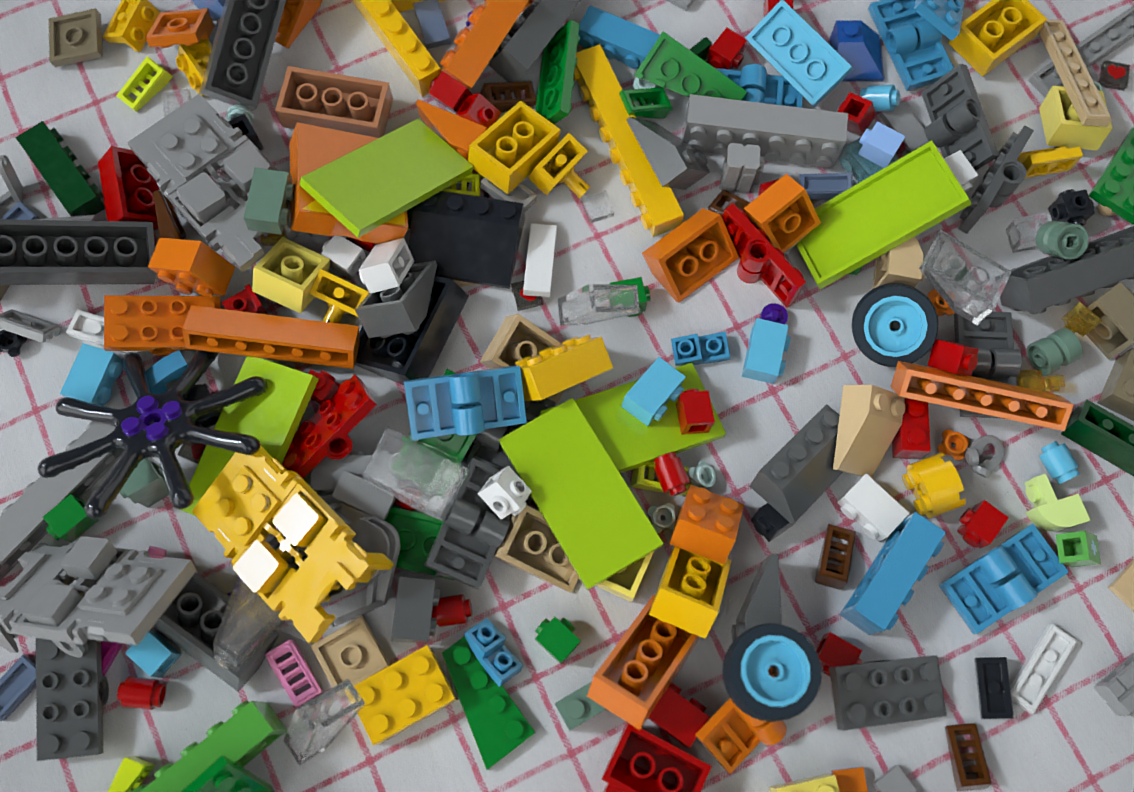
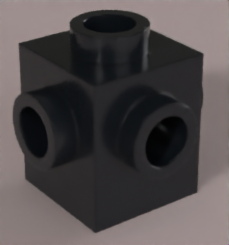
[1048,189,1095,226]

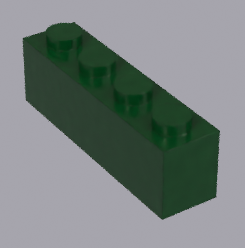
[15,121,105,217]
[1061,400,1134,476]

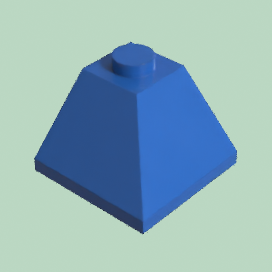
[829,20,884,82]

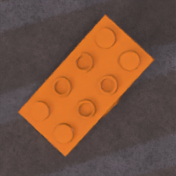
[104,295,221,356]
[695,667,787,774]

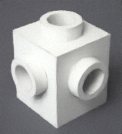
[478,465,532,519]

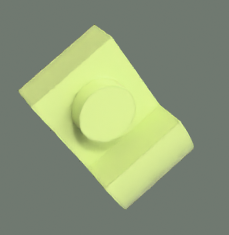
[1024,474,1091,532]

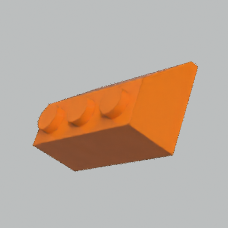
[642,208,739,303]

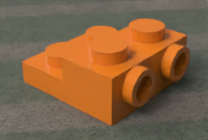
[146,8,215,48]

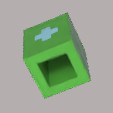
[1056,531,1101,567]

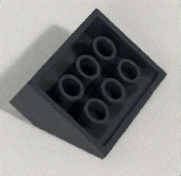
[408,191,525,289]
[355,276,469,385]

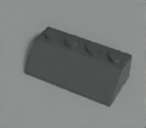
[749,404,843,525]
[152,572,280,692]

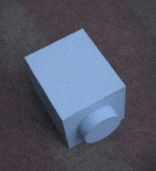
[858,121,905,168]

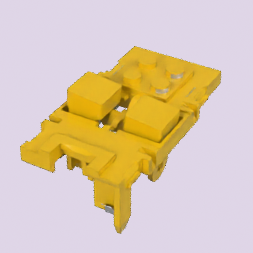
[192,445,395,643]

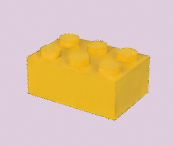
[948,0,1047,77]
[468,101,561,194]
[515,334,613,401]
[649,546,732,639]
[346,645,458,745]

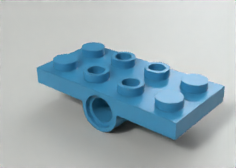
[868,0,954,91]
[913,0,965,41]
[716,64,803,108]
[404,365,527,440]
[939,524,1069,635]

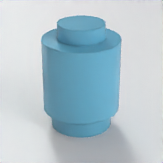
[860,85,900,112]
[1039,441,1080,484]

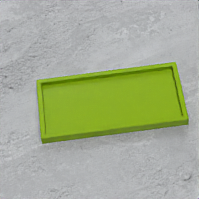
[300,118,474,238]
[796,140,972,289]
[179,356,319,516]
[540,363,726,473]
[498,398,664,591]

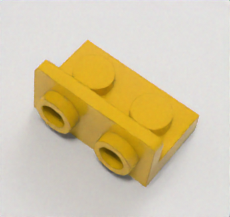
[102,0,160,52]
[176,39,212,97]
[1017,146,1083,178]

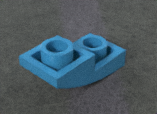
[671,331,731,366]
[146,350,188,394]
[464,618,523,687]

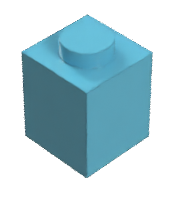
[125,631,181,678]

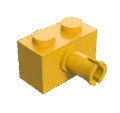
[528,133,591,199]
[309,269,369,324]

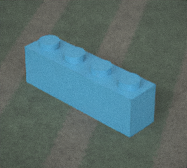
[578,5,680,69]

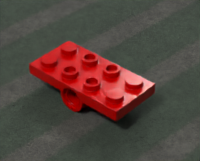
[722,203,806,308]
[282,374,377,479]

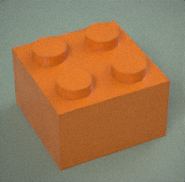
[744,174,821,253]
[148,238,235,297]
[669,484,744,565]

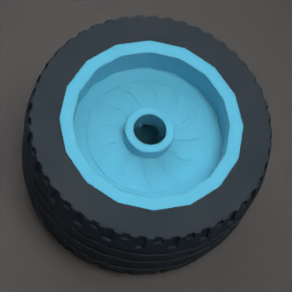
[851,283,939,367]
[723,623,822,722]

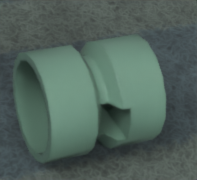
[1036,220,1089,260]
[1026,328,1083,376]

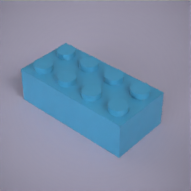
[839,512,946,635]

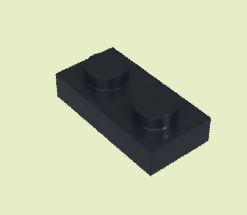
[974,657,1014,719]

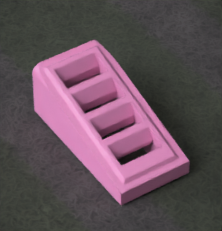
[265,639,323,708]

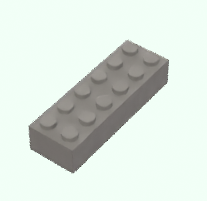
[682,94,848,168]

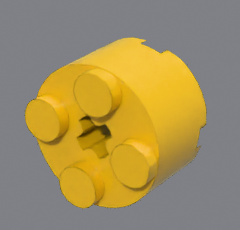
[902,453,966,518]

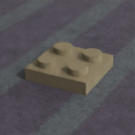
[48,8,103,67]

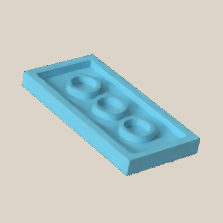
[745,0,853,108]

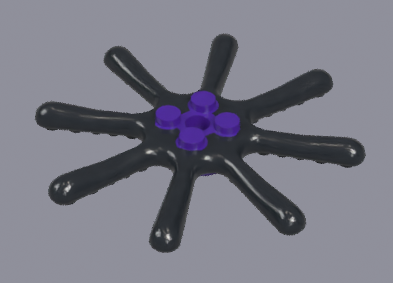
[37,350,268,519]

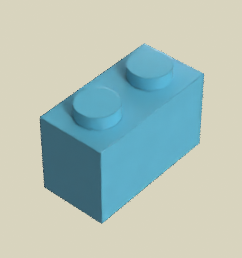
[741,318,791,384]
[60,343,123,406]
[621,357,686,427]

